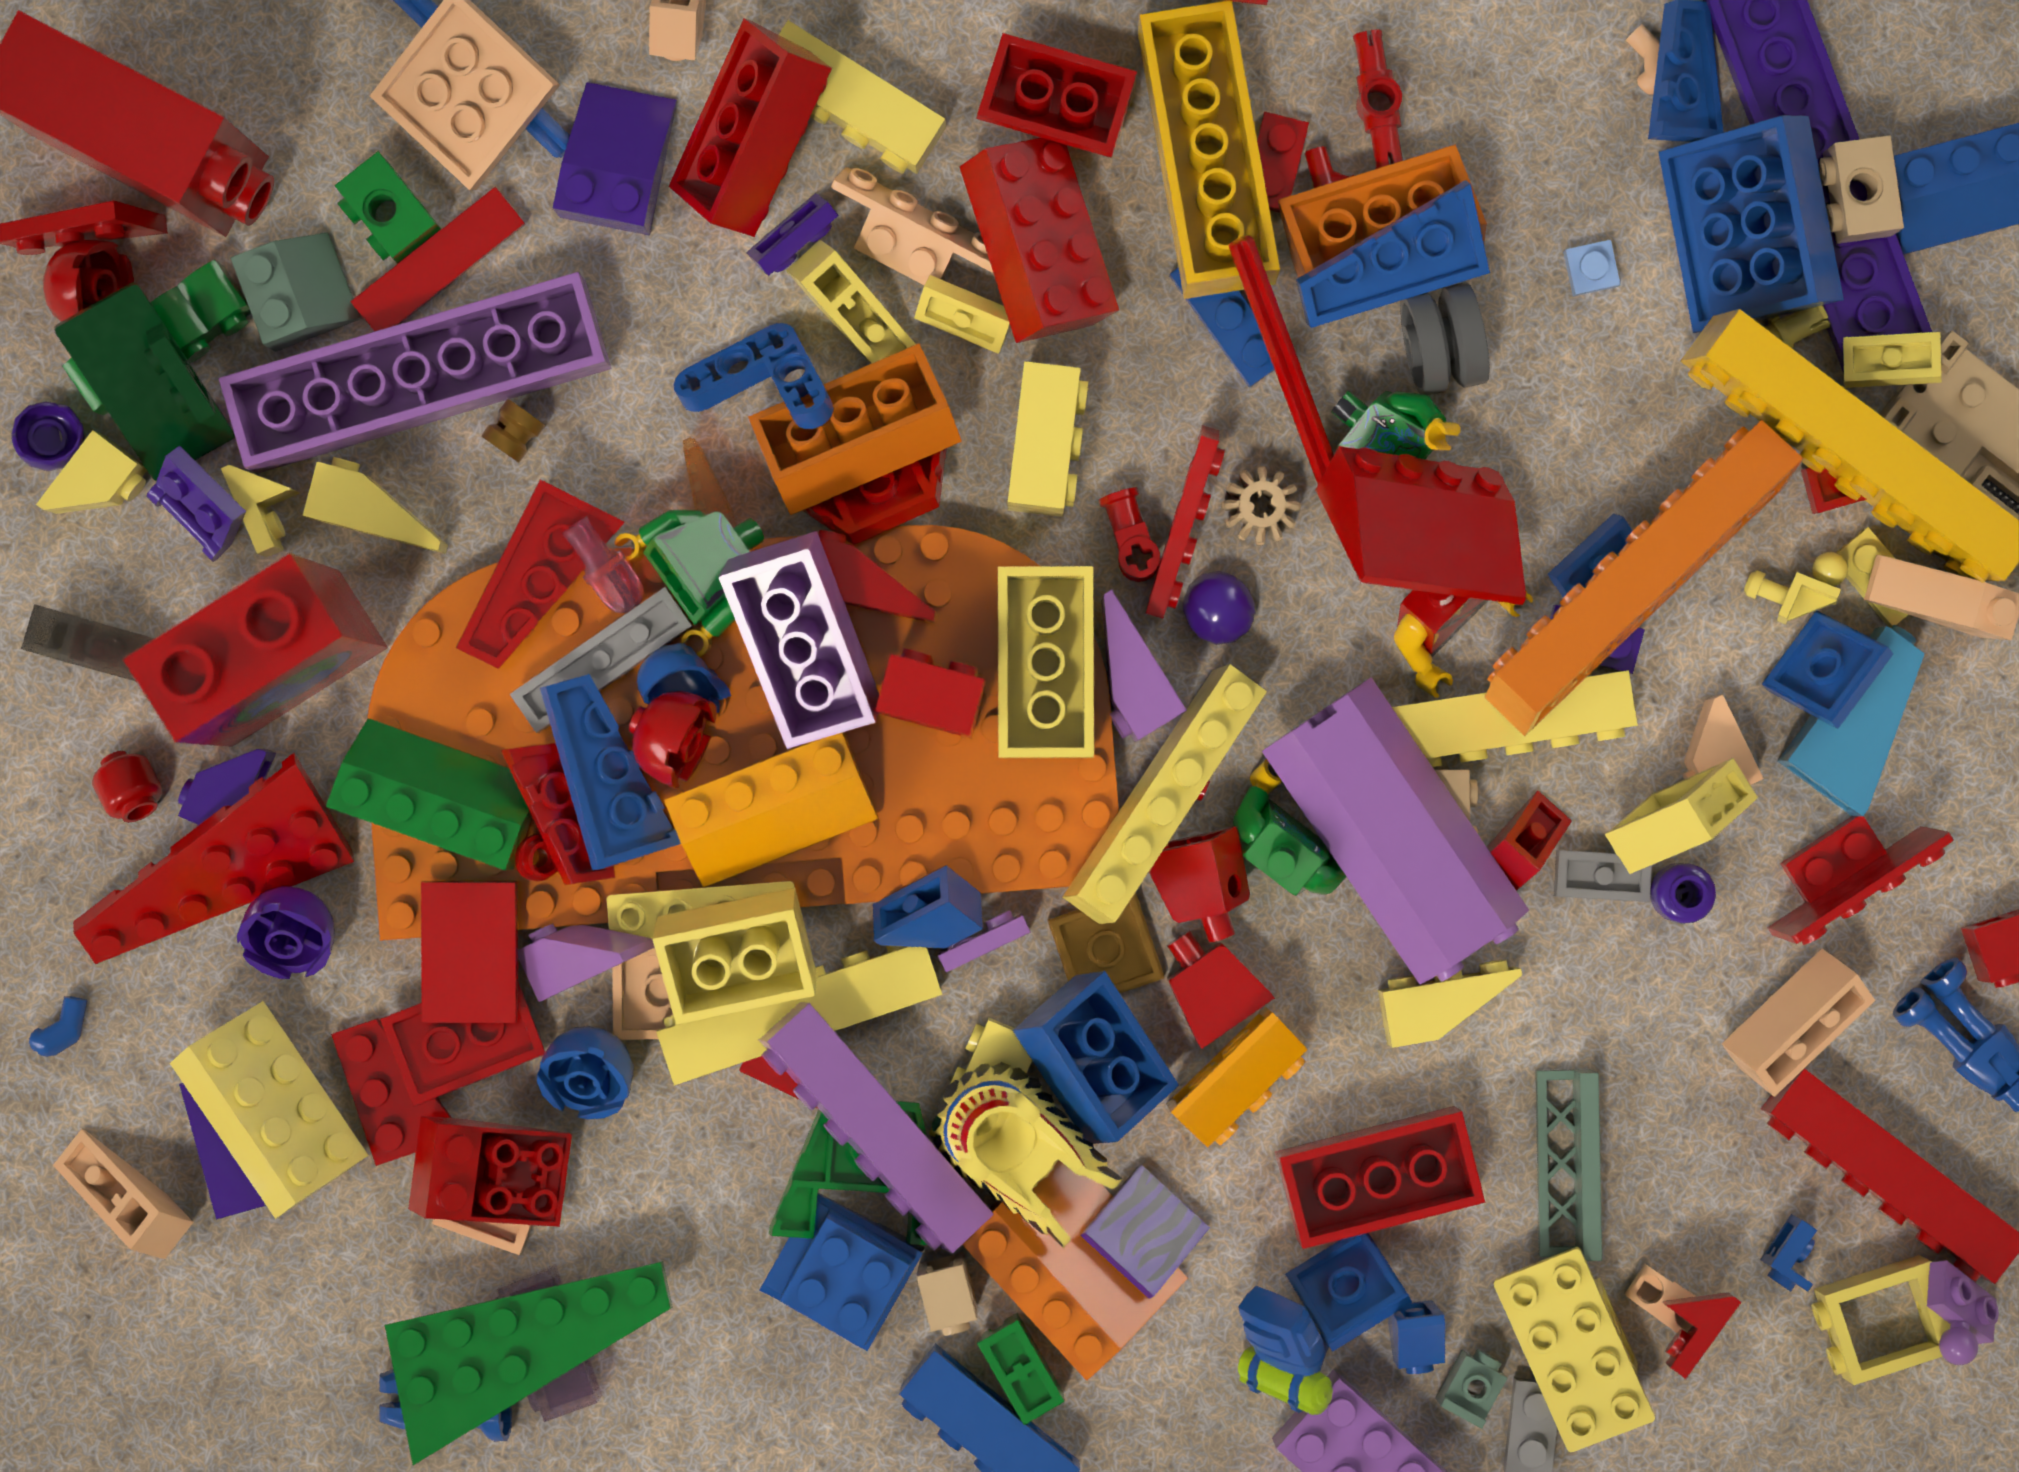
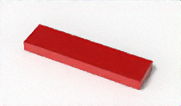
[350,186,526,332]

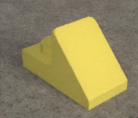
[221,465,300,557]

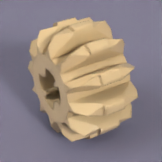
[1221,466,1301,546]

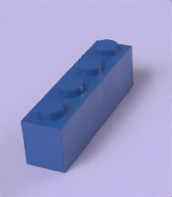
[899,1343,1080,1472]

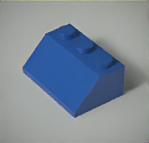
[1894,123,2019,255]

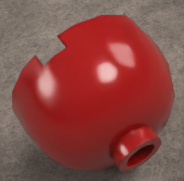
[43,240,134,322]
[629,691,717,789]

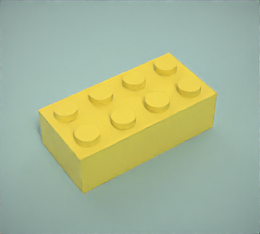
[998,566,1094,758]
[170,1001,369,1219]

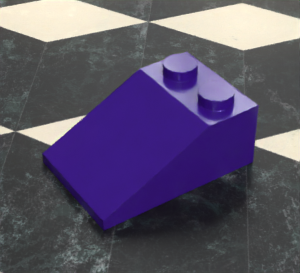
[552,82,677,236]

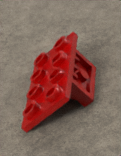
[1767,816,1954,945]

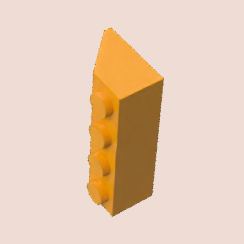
[664,732,878,888]

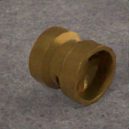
[481,398,546,463]

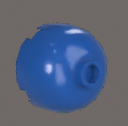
[537,1026,634,1119]

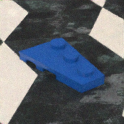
[1648,0,1724,142]

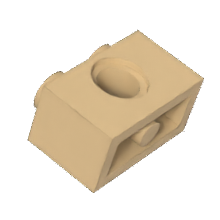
[1819,135,1904,244]

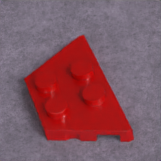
[802,448,947,545]

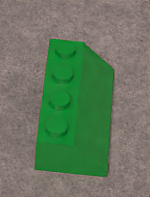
[326,718,532,870]

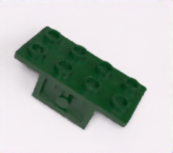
[54,282,235,481]

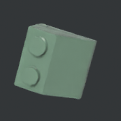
[230,233,361,352]

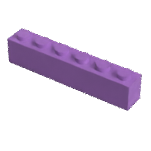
[759,1002,994,1253]

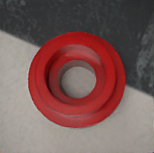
[515,834,558,882]

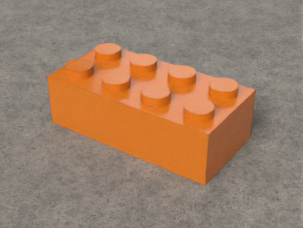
[748,344,962,515]

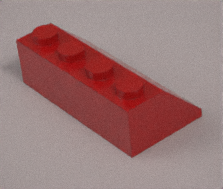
[668,18,832,237]

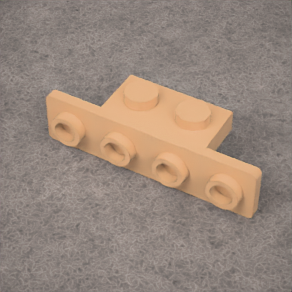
[831,167,993,285]

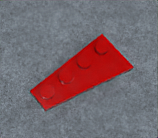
[1145,425,1225,619]

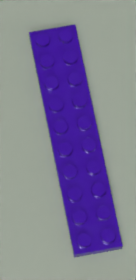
[1703,0,1932,374]

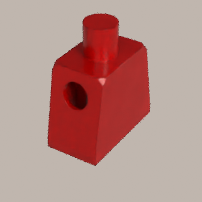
[1149,826,1250,942]
[1167,930,1275,1049]

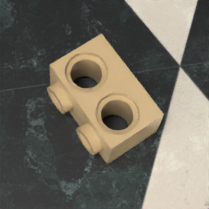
[916,1252,978,1336]

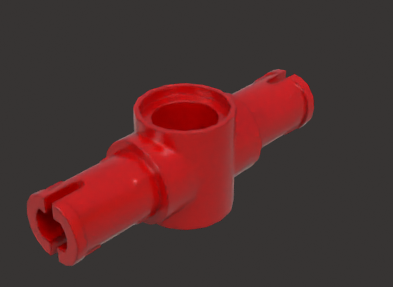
[1353,29,1403,169]

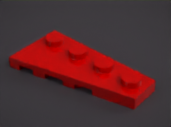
[456,479,625,669]

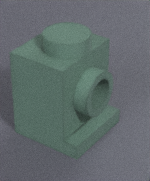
[1435,1349,1507,1429]

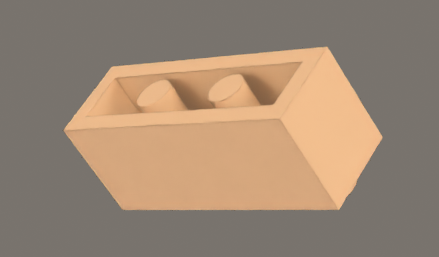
[1722,948,1876,1097]

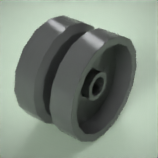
[1400,282,1490,395]

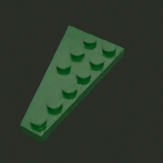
[384,1261,673,1465]

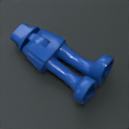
[1893,958,2019,1112]

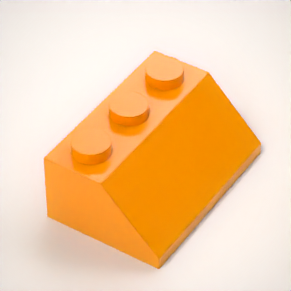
[1166,1007,1308,1148]

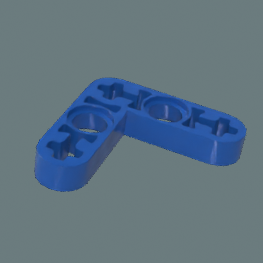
[673,323,834,429]

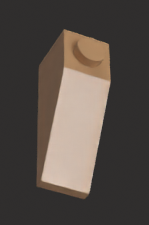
[1864,555,2019,640]
[53,1129,194,1259]

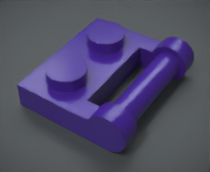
[146,446,246,562]

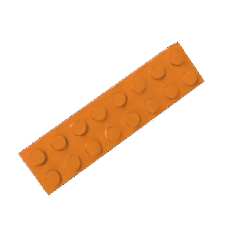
[1484,420,1803,737]

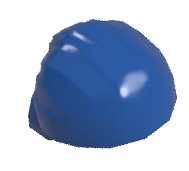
[637,643,731,713]

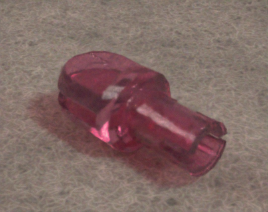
[562,516,644,613]

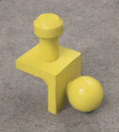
[1744,552,1848,625]

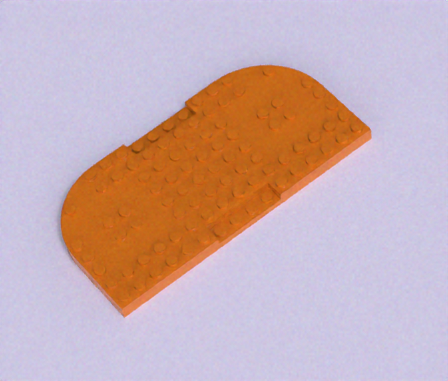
[368,525,1119,941]

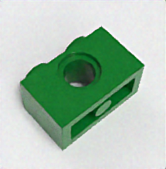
[334,151,441,263]

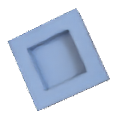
[1563,240,1621,297]

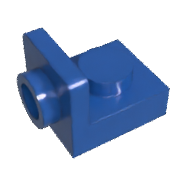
[1760,1214,1817,1292]

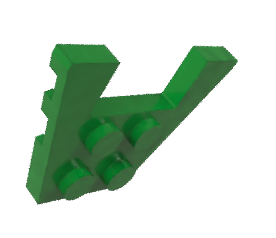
[769,1101,927,1245]

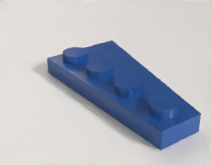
[1296,180,1490,328]
[540,674,681,870]

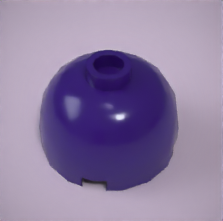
[237,886,335,979]

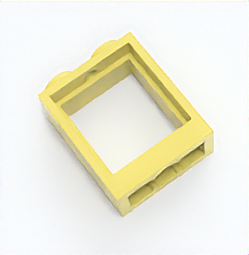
[1605,758,1758,874]
[1811,1255,1950,1385]

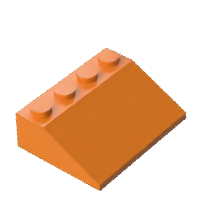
[962,1160,1188,1381]

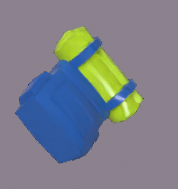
[1238,1286,1333,1415]

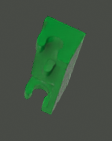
[977,1312,1065,1425]

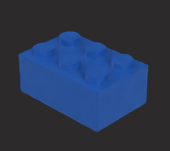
[1012,971,1179,1144]

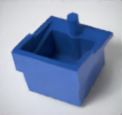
[759,1193,925,1351]

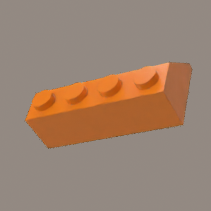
[1278,144,1487,278]

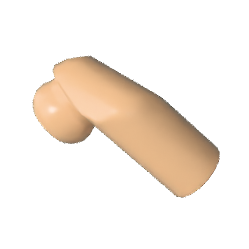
[1625,24,1660,95]

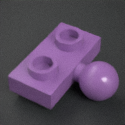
[1927,1260,1999,1365]

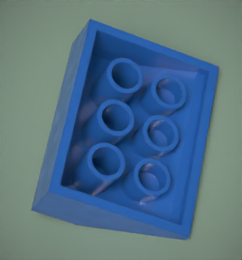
[1658,115,1844,333]

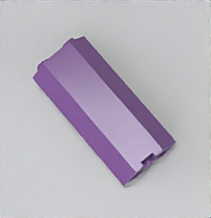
[1262,677,1529,984]

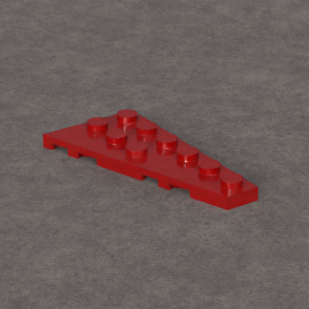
[73,753,354,964]

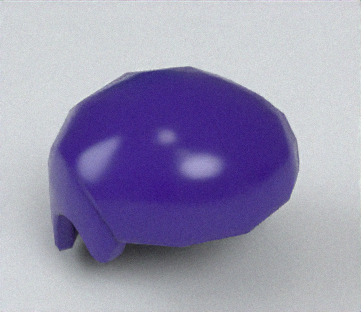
[11,401,84,472]
[1183,571,1256,645]

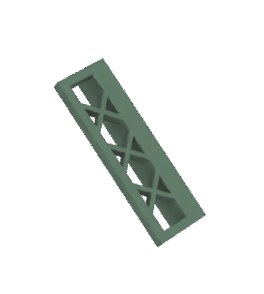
[1535,1069,1602,1261]

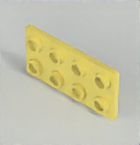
[1494,1247,1655,1452]

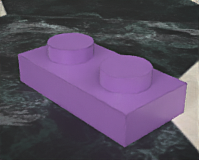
[938,910,1030,972]

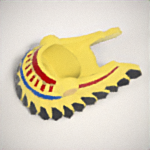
[932,1062,1122,1248]

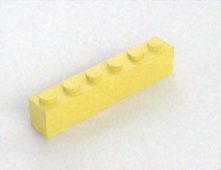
[1063,664,1267,924]
[1392,670,1638,767]
[656,946,942,1086]

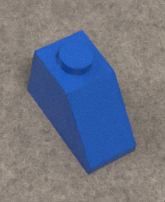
[873,865,983,948]
[1388,1300,1445,1374]

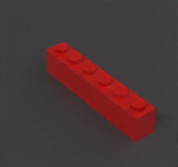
[1760,1068,2019,1284]

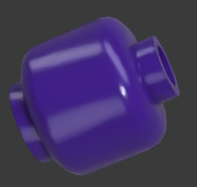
[1650,863,1716,924]

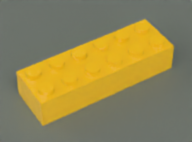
[1138,1,1280,299]

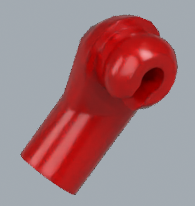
[1304,146,1355,188]

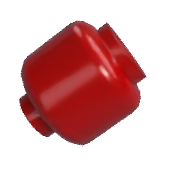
[92,751,163,823]

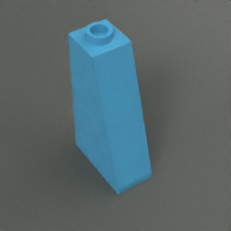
[1777,625,1925,816]

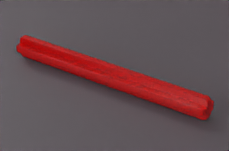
[1229,235,1334,484]

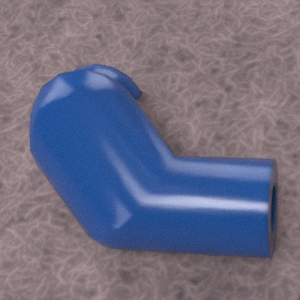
[29,996,87,1057]

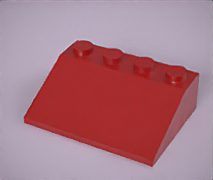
[1315,446,1527,605]

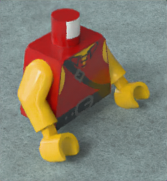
[1394,590,1533,698]

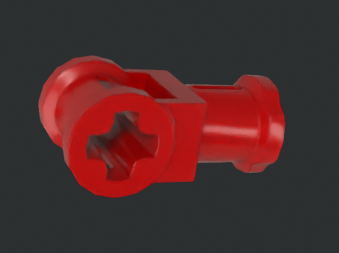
[1098,487,1160,582]

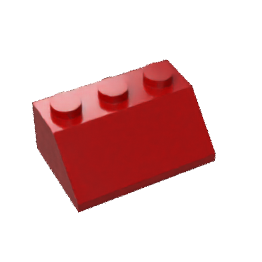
[976,33,1137,158]

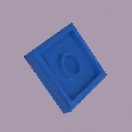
[1762,610,1893,729]
[1285,1233,1412,1352]

